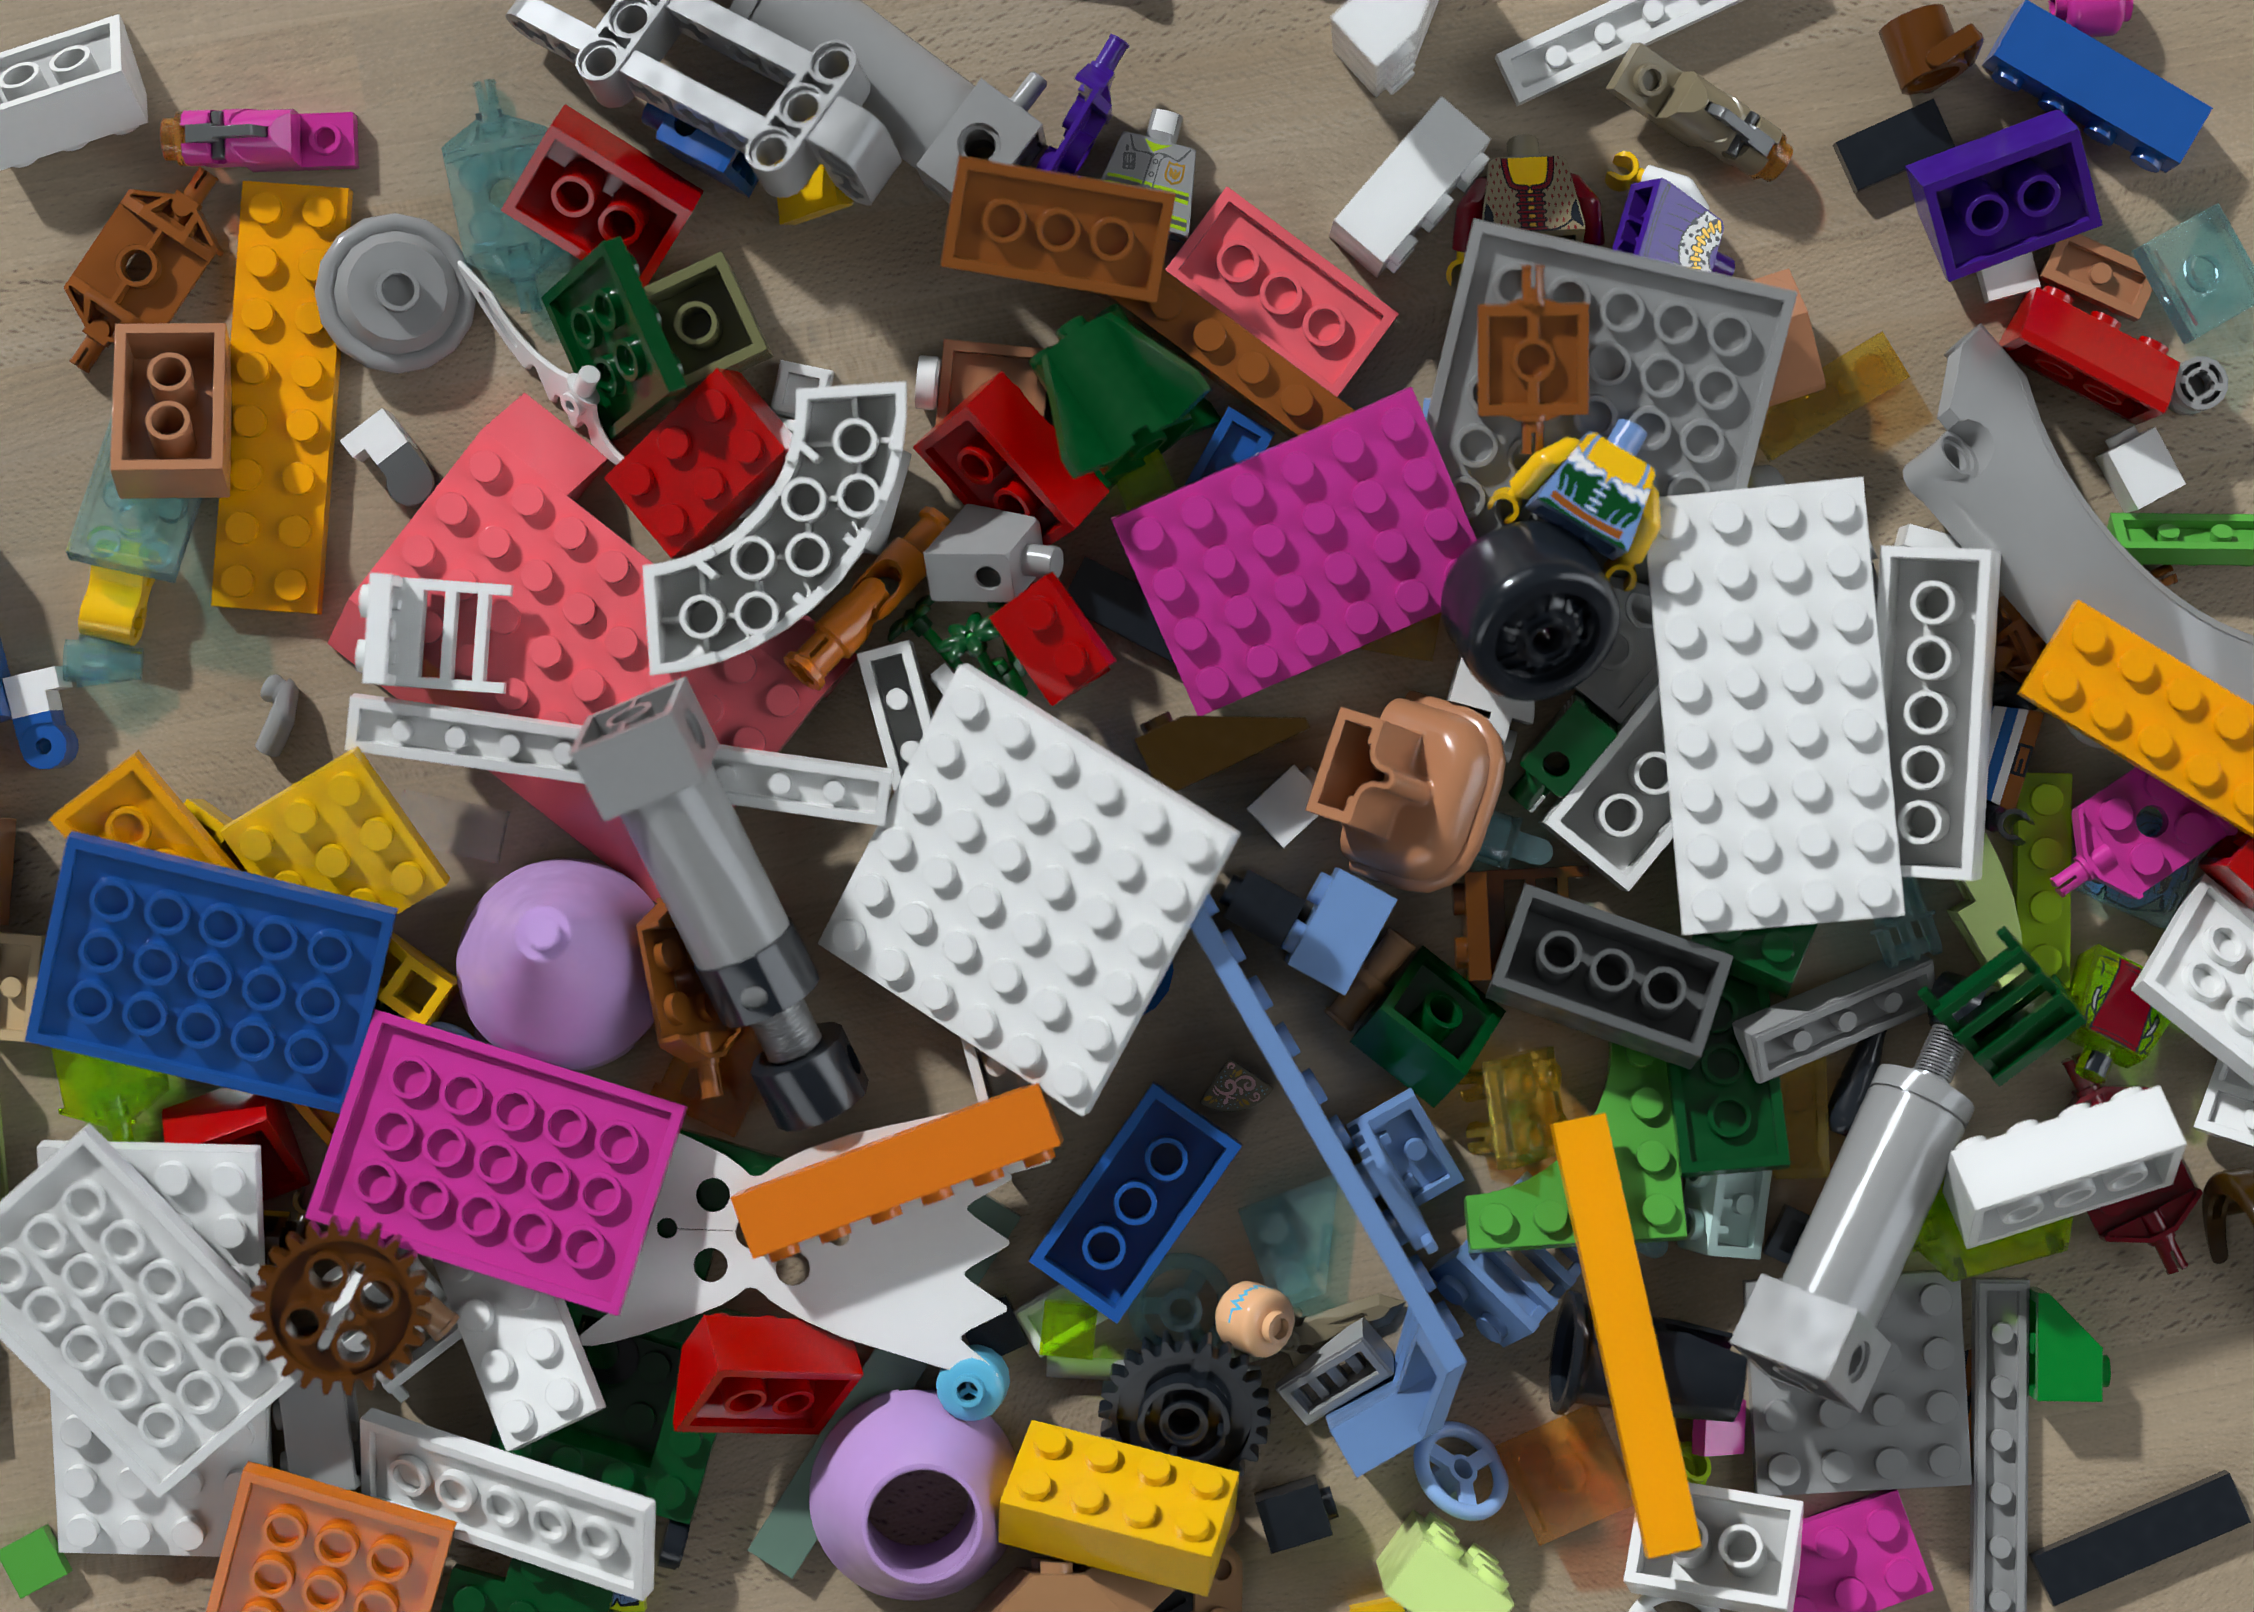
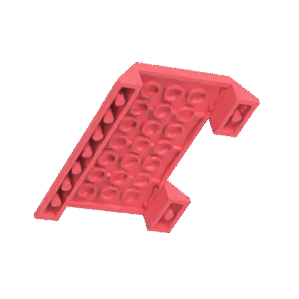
[327,393,858,903]

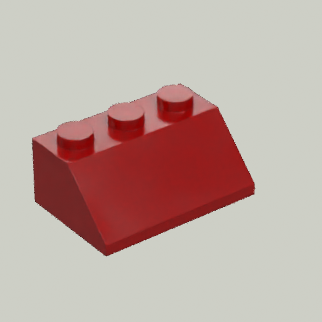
[500,104,704,287]
[1999,286,2180,425]
[912,371,1110,546]
[672,1313,864,1435]

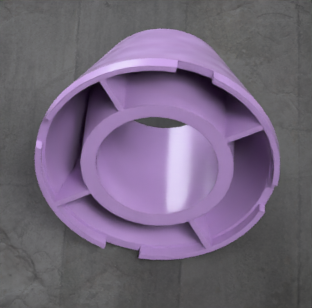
[809,1388,1017,1601]

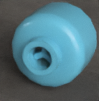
[936,1345,1010,1421]

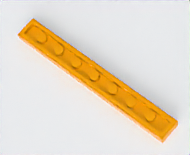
[1550,1113,1702,1558]

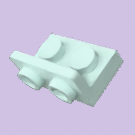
[1678,1170,1772,1260]

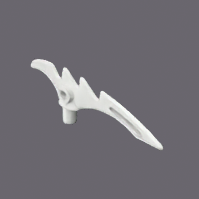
[457,260,624,465]

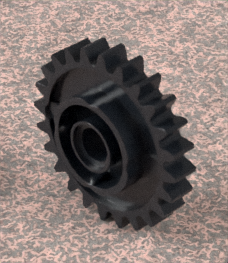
[1098,1329,1271,1477]

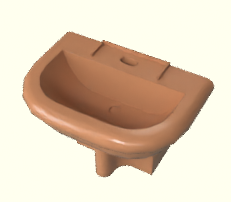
[1306,690,1506,893]

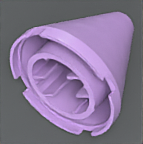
[456,858,655,1072]

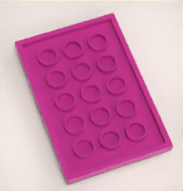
[1111,387,1477,716]
[305,1009,688,1316]

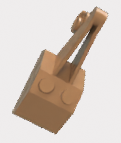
[972,1509,1243,1612]

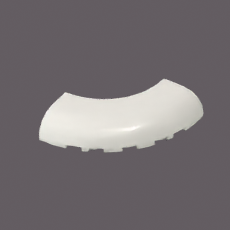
[642,381,907,676]

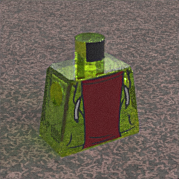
[2065,944,2171,1084]

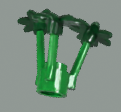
[887,594,1029,698]

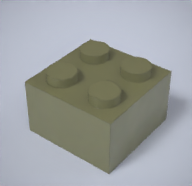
[644,251,774,402]

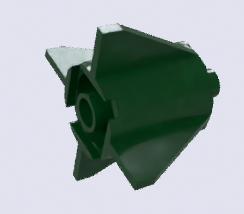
[1028,304,1221,491]

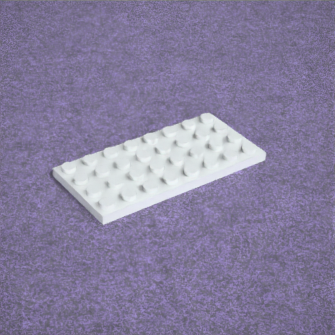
[1647,477,1905,935]
[37,1140,273,1557]

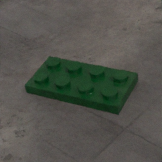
[1666,974,1791,1178]

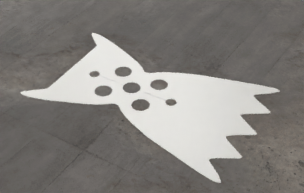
[579,1112,1012,1377]

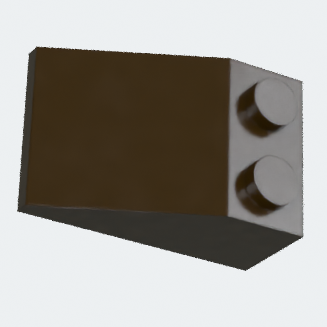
[1134,711,1311,792]

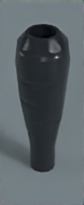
[1824,1030,1887,1137]

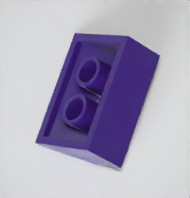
[1905,109,2103,282]

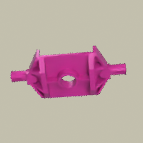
[2049,767,2238,900]

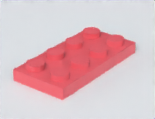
[1165,187,1399,397]

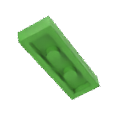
[2107,513,2254,567]

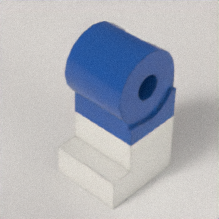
[2,666,79,769]

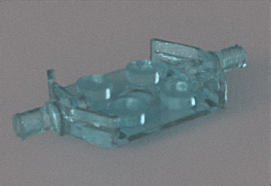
[441,79,567,314]

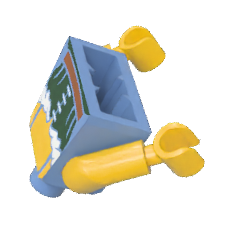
[1488,419,1661,592]

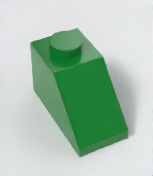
[2029,1287,2111,1402]

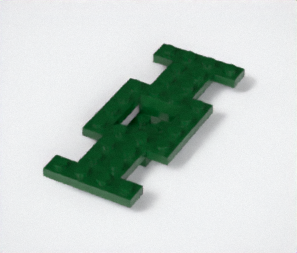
[440,1127,787,1612]

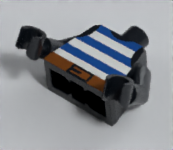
[1985,681,2045,846]

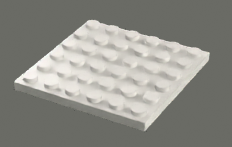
[818,663,1240,1116]

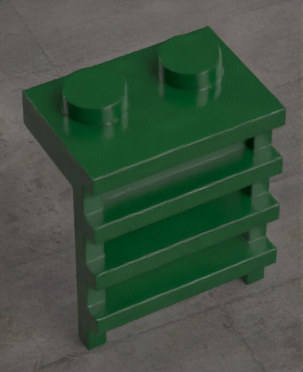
[1917,925,2087,1087]

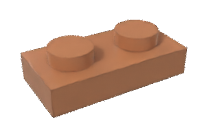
[2038,234,2162,322]

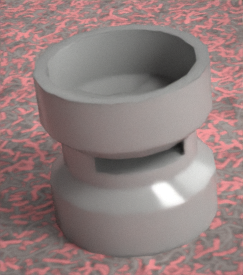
[2168,357,2228,415]

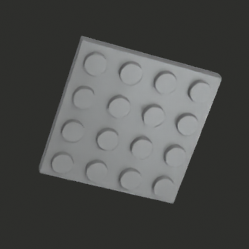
[1742,1268,1972,1496]

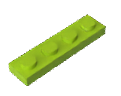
[2013,773,2072,987]

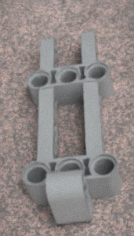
[505,0,902,206]

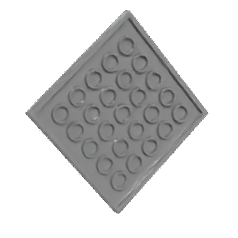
[1426,218,1798,596]

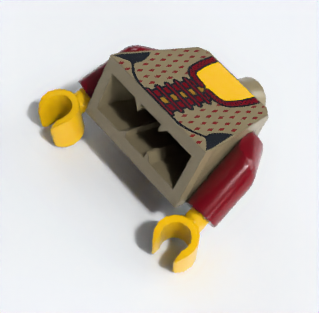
[1446,134,1605,286]

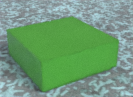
[0,1524,73,1599]

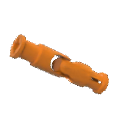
[783,506,951,691]

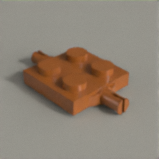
[1477,264,1589,454]

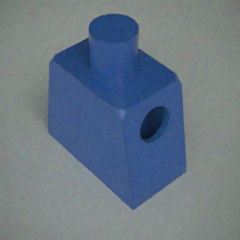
[641,102,759,198]

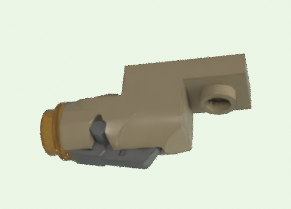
[1605,42,1793,182]

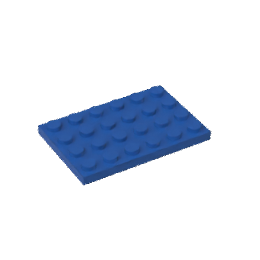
[25,831,398,1114]

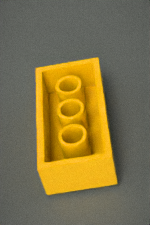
[998,1420,1239,1597]

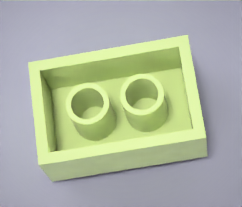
[1376,1509,1515,1612]

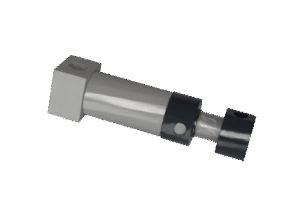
[569,676,869,1132]

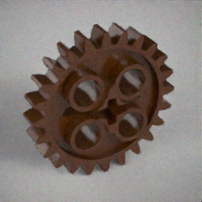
[249,1215,433,1396]

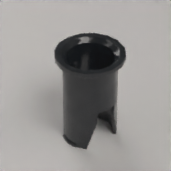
[1549,1290,1747,1422]

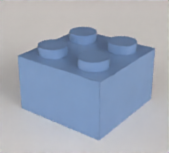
[1281,867,1397,995]

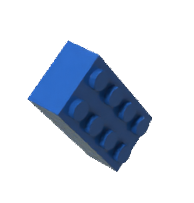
[1029,1081,1242,1324]

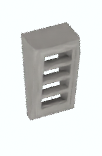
[1275,1317,1394,1426]

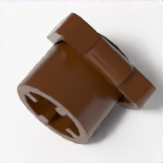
[1878,4,1984,95]

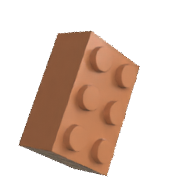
[110,323,232,499]

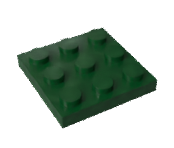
[541,236,687,441]

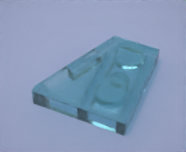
[1238,1174,1338,1305]

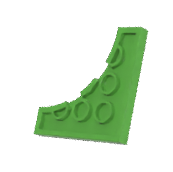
[1464,1041,1687,1254]

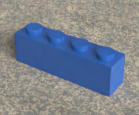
[1982,0,2213,173]

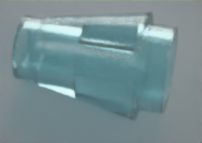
[63,634,144,688]

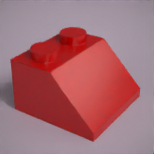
[162,1087,310,1201]

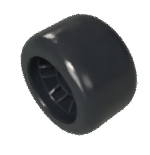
[1441,521,1620,701]

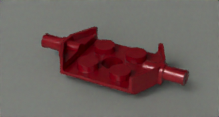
[2061,1053,2203,1275]

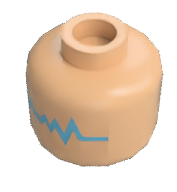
[1215,1281,1295,1358]

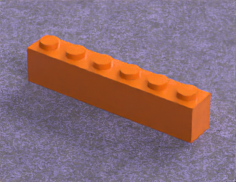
[730,1082,1064,1263]

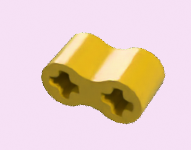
[78,536,159,647]

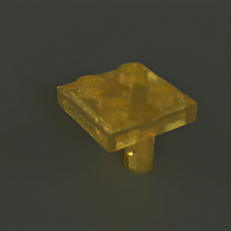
[1458,1046,1568,1170]

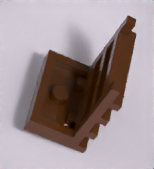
[1451,865,1589,981]

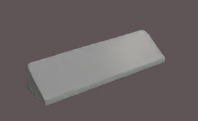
[1732,949,1936,1084]

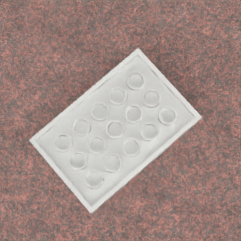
[0,1123,303,1499]

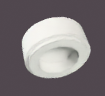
[915,355,942,410]

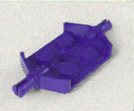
[1036,34,1130,175]

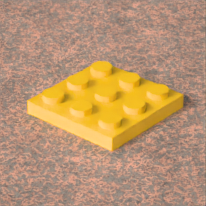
[220,746,450,914]

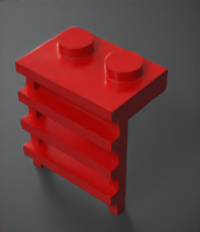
[989,571,1116,707]

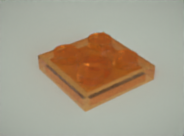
[1495,1405,1634,1546]

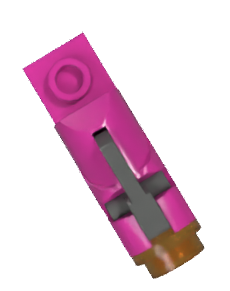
[160,109,359,172]

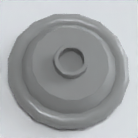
[314,213,477,374]

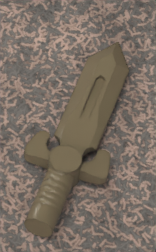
[1232,1293,1406,1368]

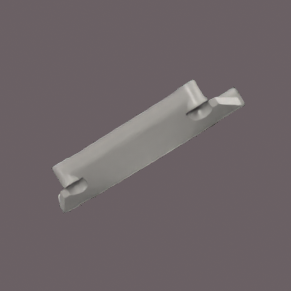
[1903,323,2254,705]

